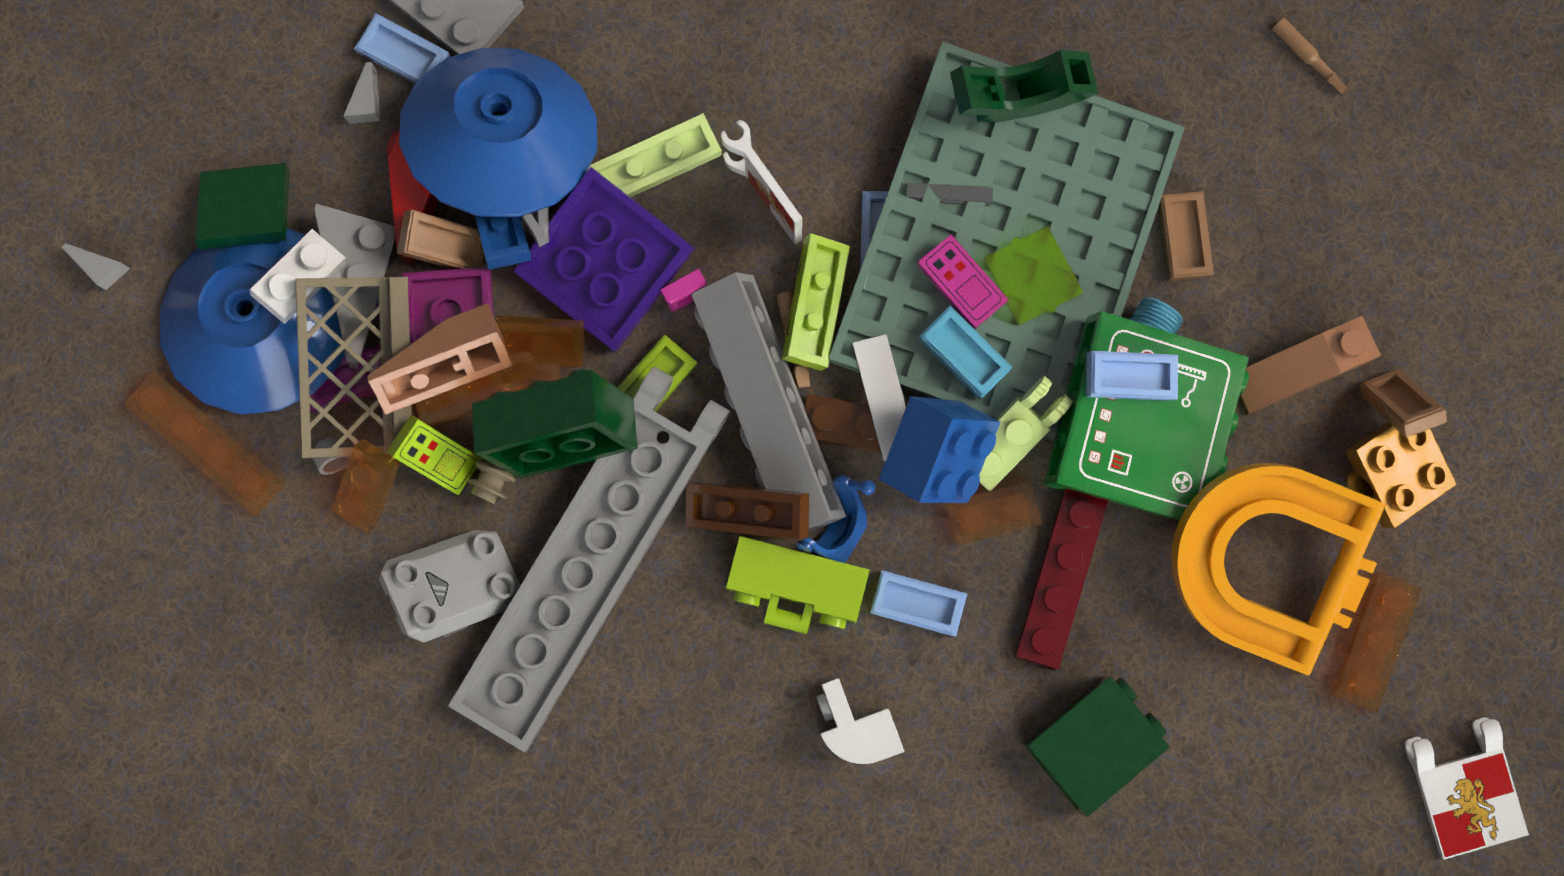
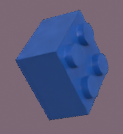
[879,396,1000,503]

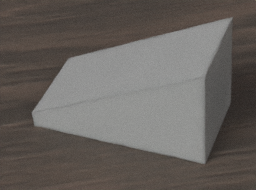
[343,62,381,124]
[62,243,130,290]

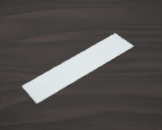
[853,334,906,462]

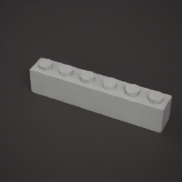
[691,272,846,539]

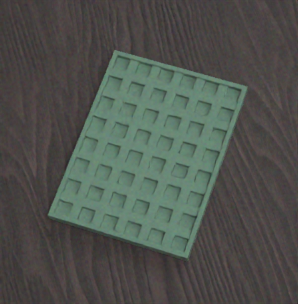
[829,41,1185,442]

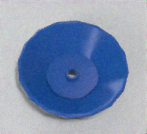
[399,48,597,217]
[160,228,344,415]

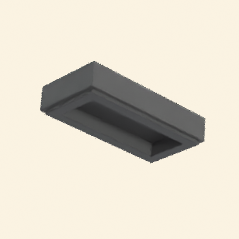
[906,182,993,206]

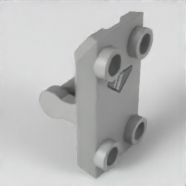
[379,530,521,642]

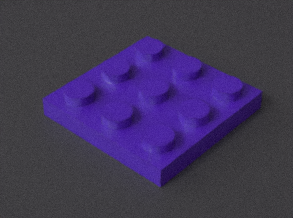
[514,167,695,351]

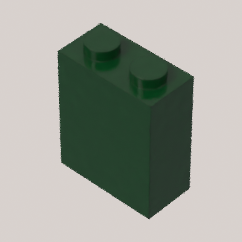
[1023,676,1170,817]

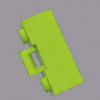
[726,536,870,634]

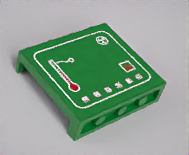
[1043,311,1249,522]

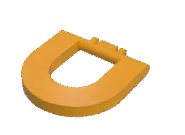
[1171,463,1386,676]

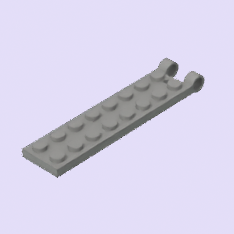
[448,366,730,752]

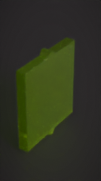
[984,226,1084,326]

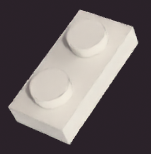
[250,229,346,324]

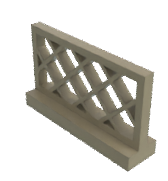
[295,277,412,458]

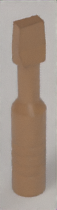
[1272,17,1348,94]
[776,292,810,389]

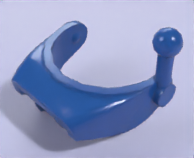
[797,475,876,563]

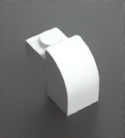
[816,678,905,764]

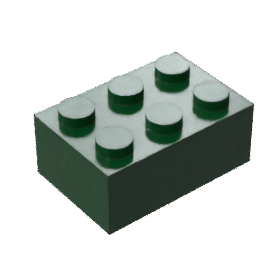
[472,369,638,479]

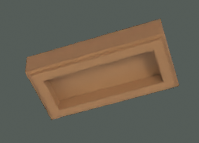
[1159,191,1214,281]
[397,210,484,269]
[1360,369,1447,438]

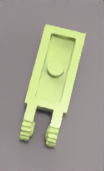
[979,376,1073,491]

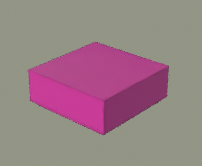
[660,269,707,313]

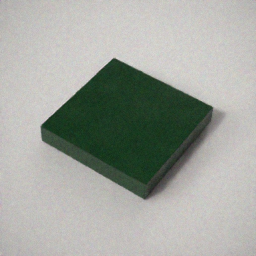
[195,163,290,250]

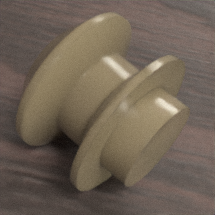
[466,460,516,504]

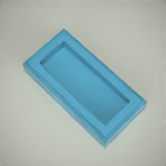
[918,306,1013,400]

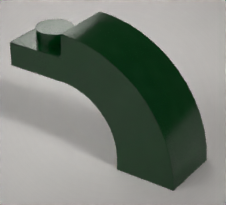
[950,50,1099,122]

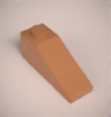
[367,303,512,415]
[1239,316,1381,414]

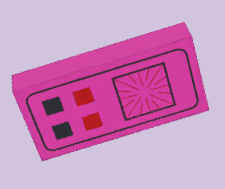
[917,235,1008,330]

